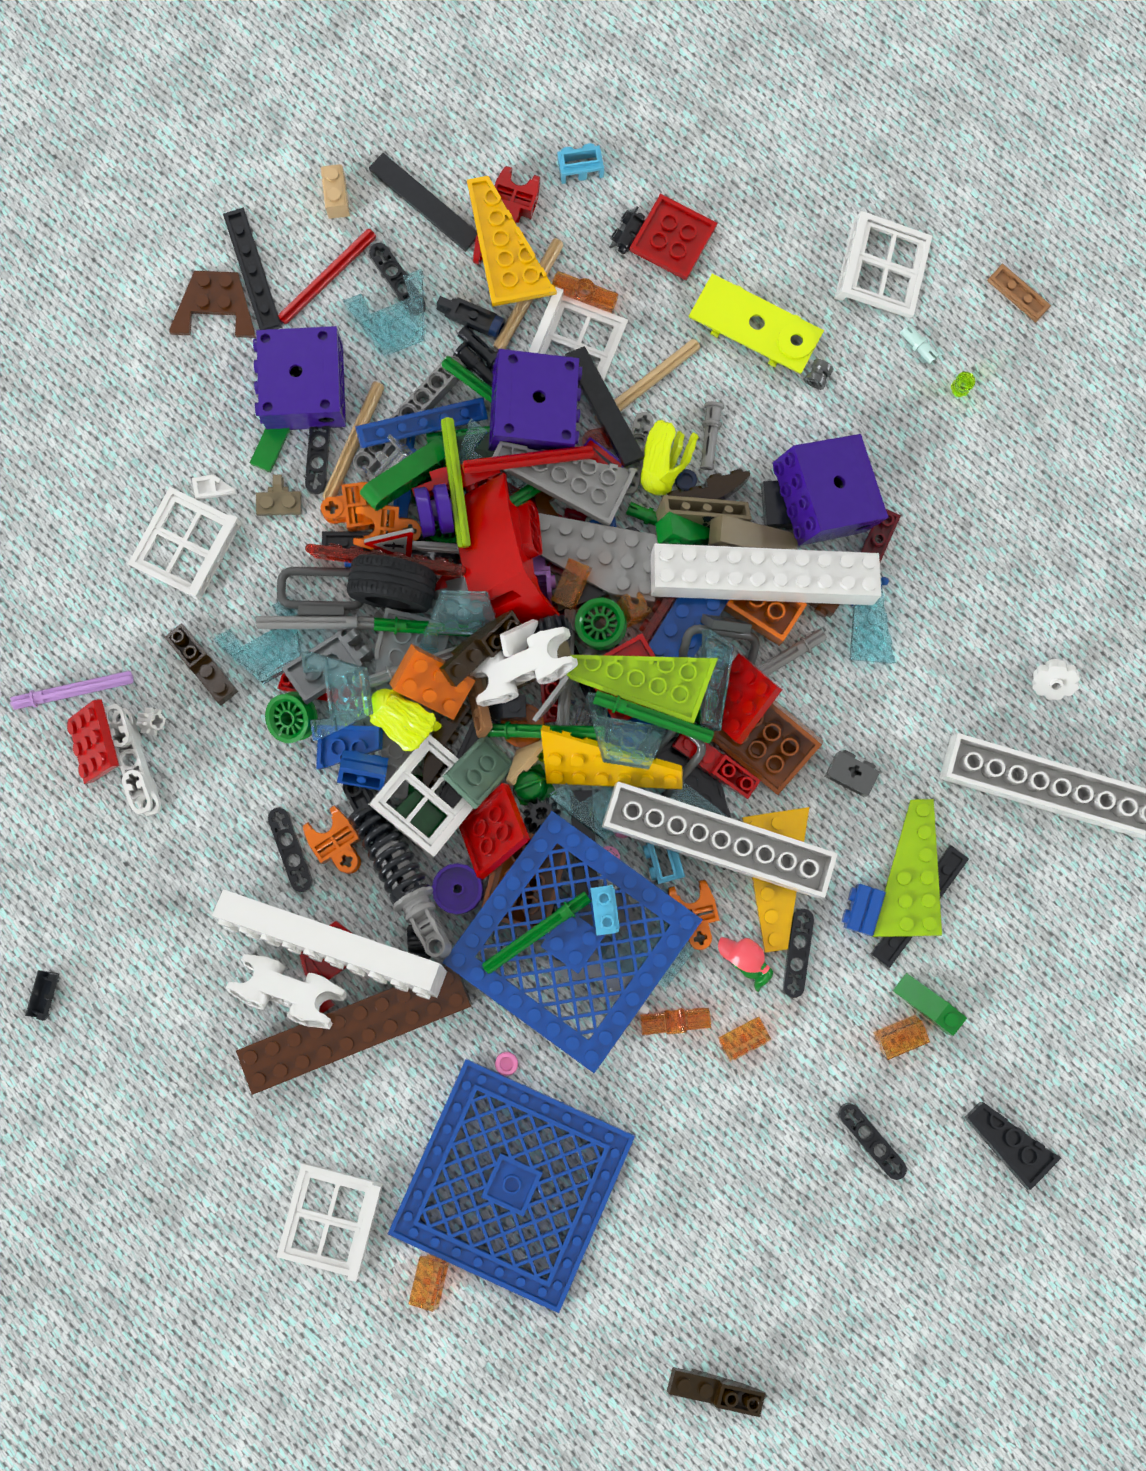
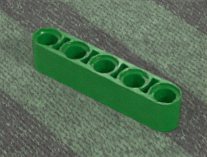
[360,437,446,511]

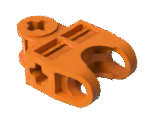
[321,482,389,532]
[353,505,421,551]
[303,805,361,874]
[668,879,720,950]

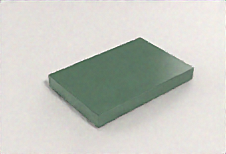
[442,736,512,809]

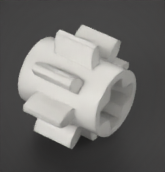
[136,707,166,735]

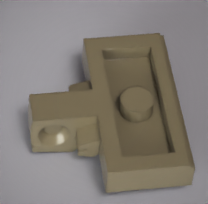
[256,474,302,516]

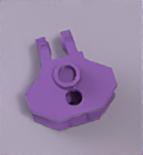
[533,556,556,605]

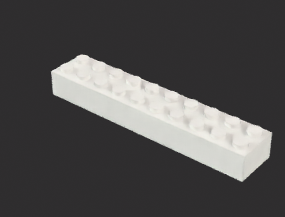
[650,543,881,605]
[939,733,1146,840]
[601,781,838,899]
[212,889,447,999]

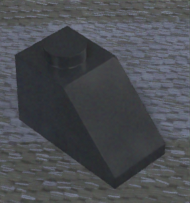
[488,694,527,722]

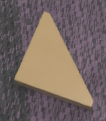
[506,740,543,786]

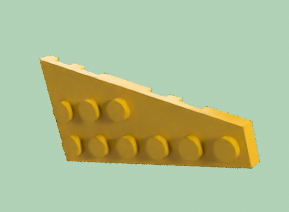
[467,176,557,307]
[541,725,683,789]
[742,807,809,953]

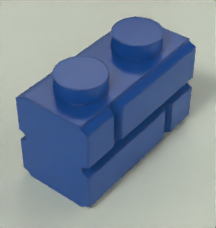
[337,750,389,790]
[842,884,886,936]

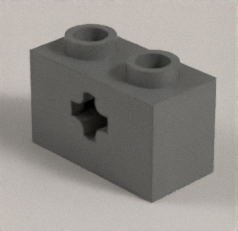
[824,750,880,797]

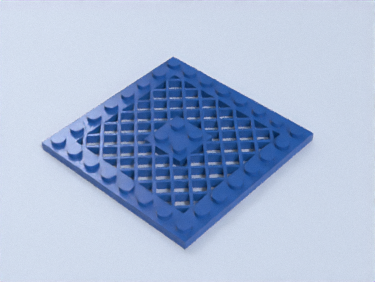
[442,811,703,1073]
[388,1058,635,1313]

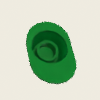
[513,764,557,806]

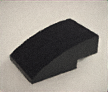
[761,481,793,530]

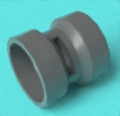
[804,359,834,390]

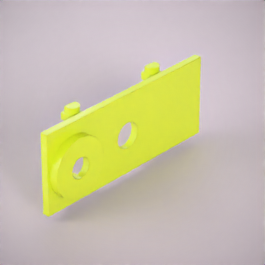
[689,273,824,374]

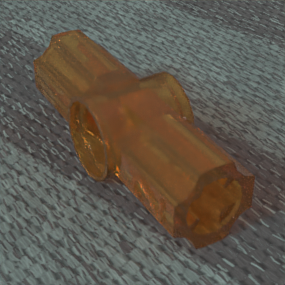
[552,271,618,313]
[640,1007,711,1035]

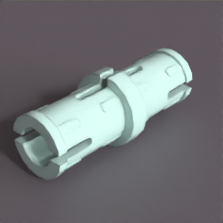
[900,323,940,365]

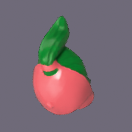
[718,937,773,992]

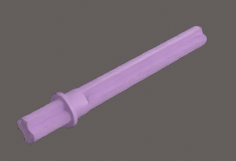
[10,671,134,710]

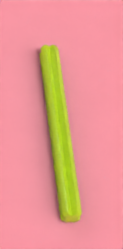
[441,417,471,548]

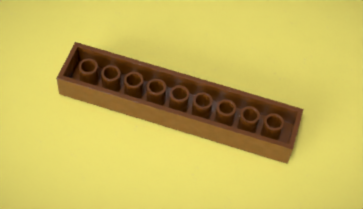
[236,966,472,1095]

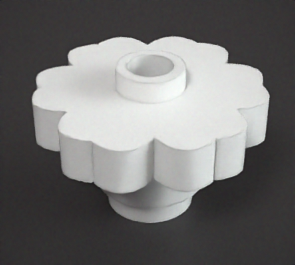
[1032,659,1080,700]

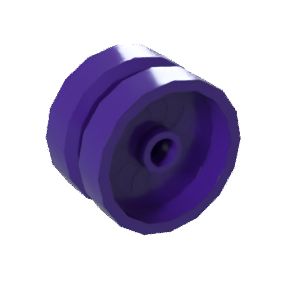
[414,483,454,538]
[432,863,484,914]

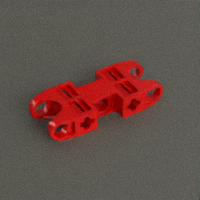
[473,166,540,265]

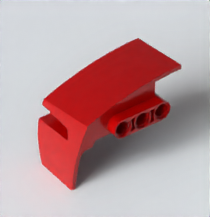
[458,473,560,624]

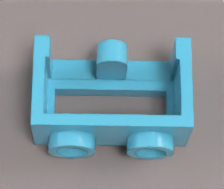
[557,143,604,184]
[642,842,685,884]
[590,885,620,936]

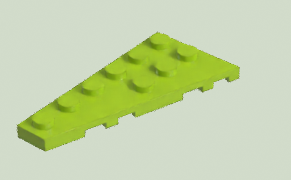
[563,655,718,724]
[872,799,942,937]

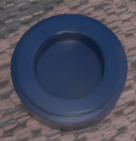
[488,315,505,339]
[675,469,697,492]

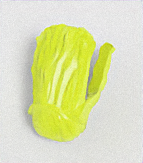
[640,420,699,496]
[367,688,442,751]

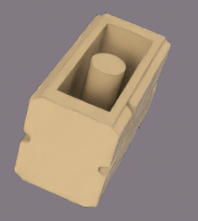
[321,164,350,219]

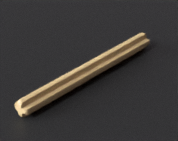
[494,238,563,350]
[594,339,701,425]
[322,381,384,503]

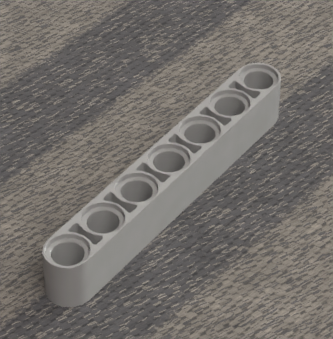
[353,356,462,477]

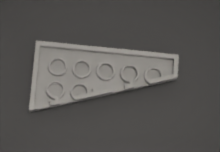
[492,441,637,526]

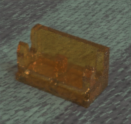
[551,558,592,610]
[615,592,652,628]
[873,1015,930,1060]
[718,1017,771,1062]
[408,1254,449,1312]

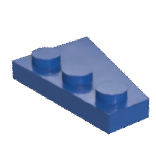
[316,724,383,770]

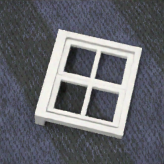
[834,211,932,318]
[529,287,628,395]
[128,487,241,600]
[369,734,473,858]
[276,1162,383,1282]

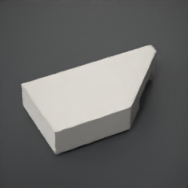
[192,474,237,500]
[500,619,538,657]

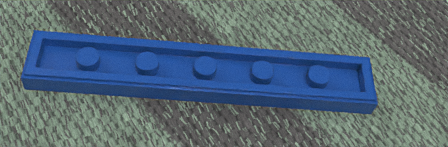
[355,397,488,448]

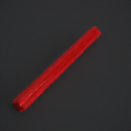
[278,229,376,324]
[462,445,594,474]

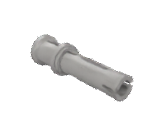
[700,401,724,470]

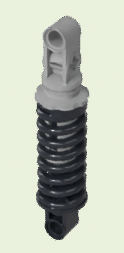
[343,784,452,959]

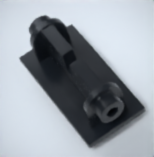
[609,206,645,254]
[25,970,60,1021]

